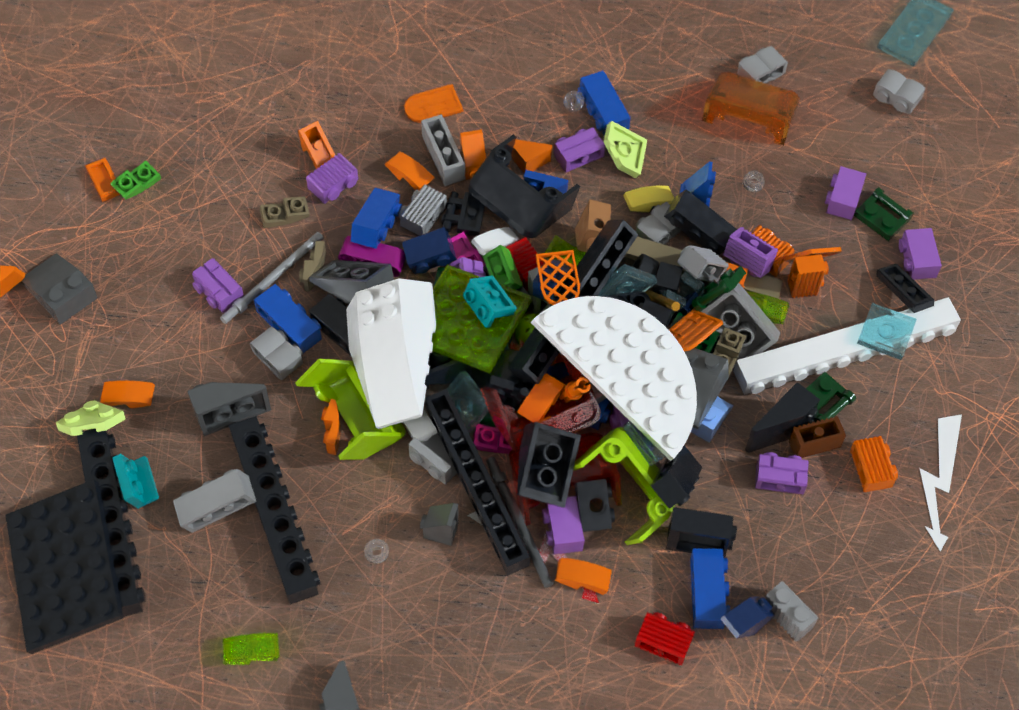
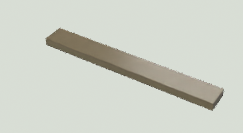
[624,237,783,303]

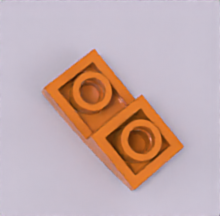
[385,152,435,190]
[517,373,566,423]
[100,381,155,409]
[321,399,341,455]
[555,558,612,595]

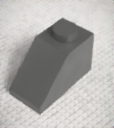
[420,503,459,546]
[319,660,359,710]

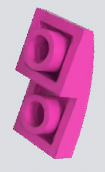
[473,424,524,454]

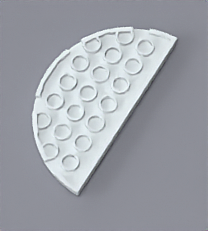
[531,296,697,461]

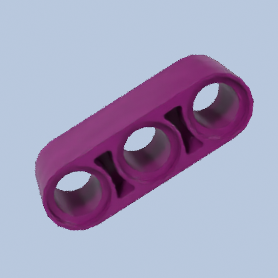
[338,236,406,277]

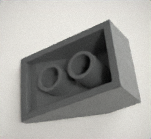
[21,253,98,325]
[309,260,394,304]
[685,348,729,429]
[187,382,271,436]

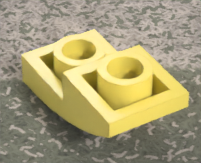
[623,185,674,212]

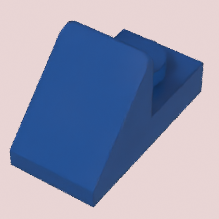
[523,170,568,194]

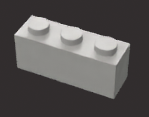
[421,114,465,186]
[173,469,256,533]

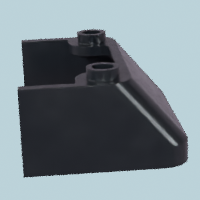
[468,134,580,238]

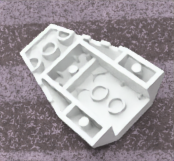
[346,278,436,429]

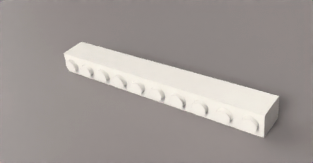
[733,297,961,395]

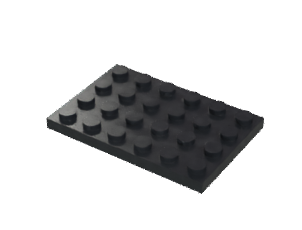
[6,479,124,654]

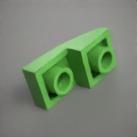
[110,161,161,200]

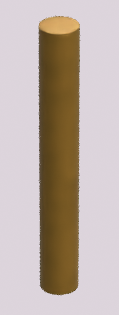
[644,290,680,311]

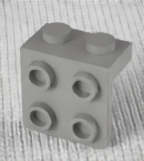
[408,433,457,485]

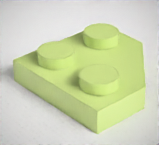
[603,121,647,178]
[56,400,125,436]

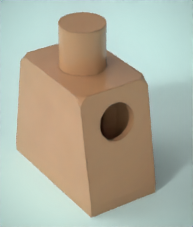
[575,199,611,252]

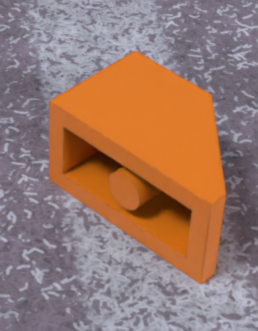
[460,129,486,180]

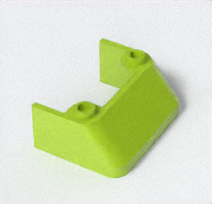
[295,358,406,460]
[573,427,675,546]

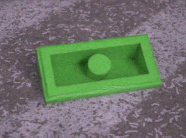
[483,245,523,292]

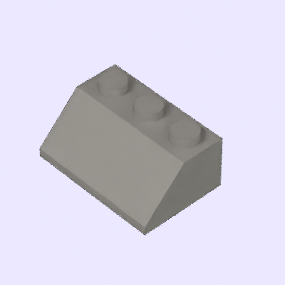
[700,283,780,360]

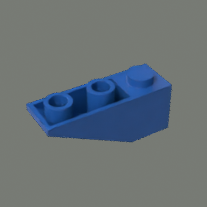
[679,161,716,207]

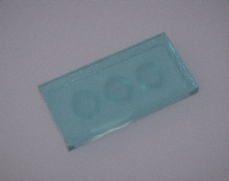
[877,0,954,67]

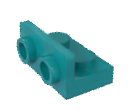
[463,275,517,328]
[112,454,159,509]

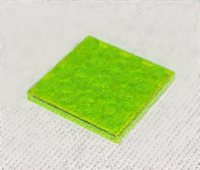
[431,264,532,373]

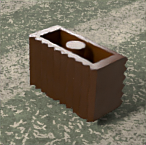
[789,416,846,458]

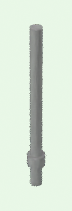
[220,232,323,324]

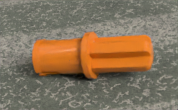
[559,377,591,403]

